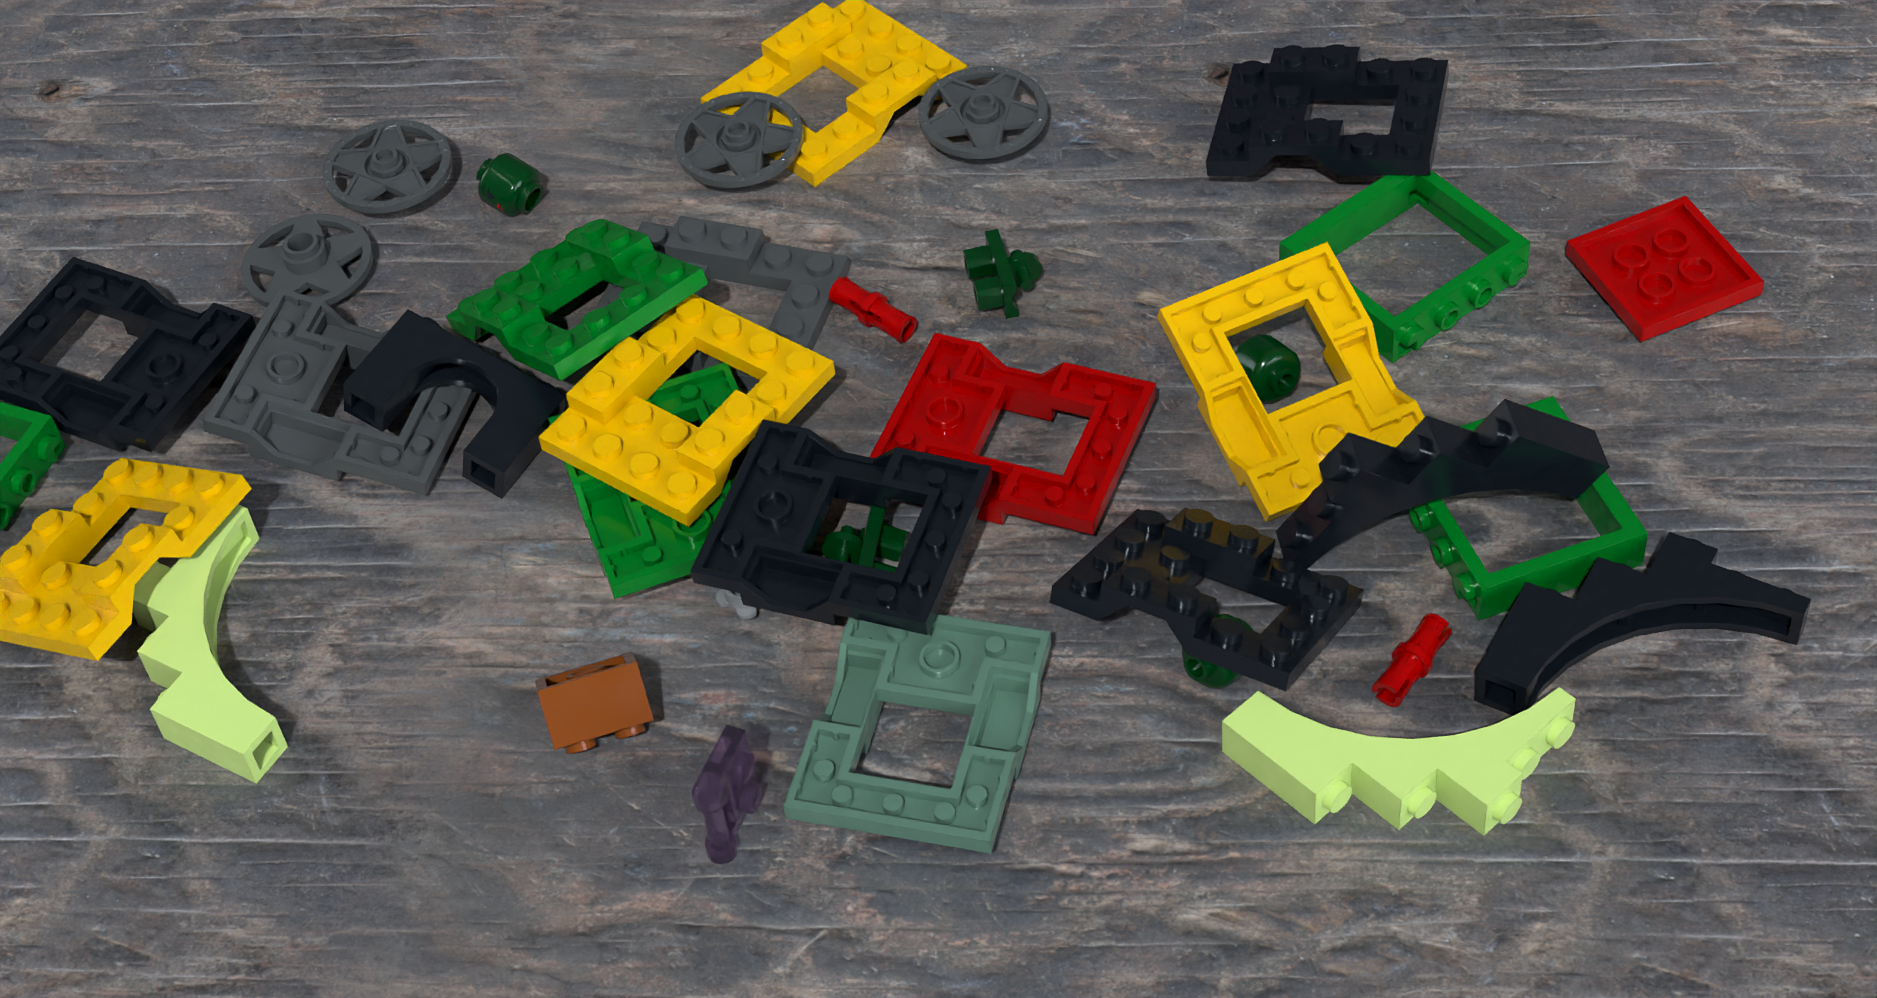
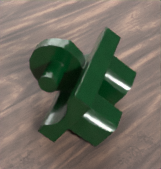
[963,229,1042,319]
[822,505,907,573]

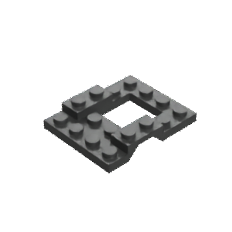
[593,216,850,389]
[203,288,493,495]

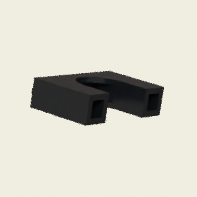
[343,309,566,499]

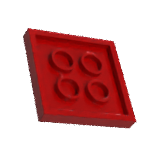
[1566,196,1764,342]

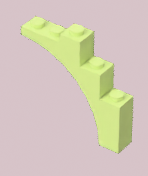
[132,504,288,784]
[1222,687,1576,836]

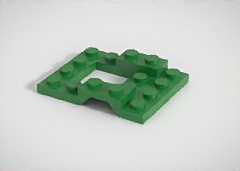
[446,219,708,381]
[548,363,754,599]

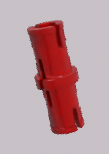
[829,276,917,343]
[1372,613,1452,707]

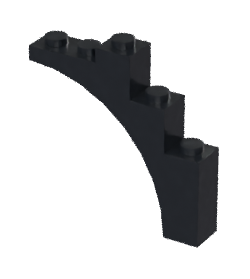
[1276,399,1610,569]
[1474,532,1811,716]

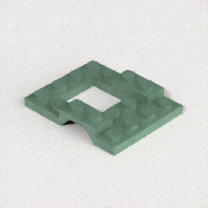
[783,614,1051,854]

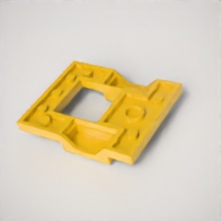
[700,0,968,187]
[1157,242,1425,522]
[538,294,836,527]
[0,458,252,661]

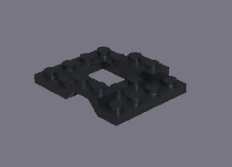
[1206,44,1449,176]
[0,257,256,452]
[690,420,993,635]
[1049,508,1364,691]

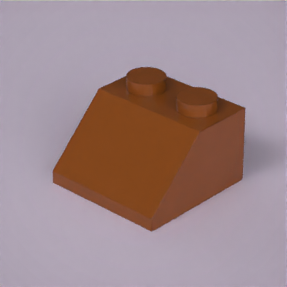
[535,652,654,754]

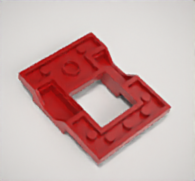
[870,333,1156,535]

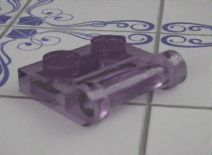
[692,725,761,864]

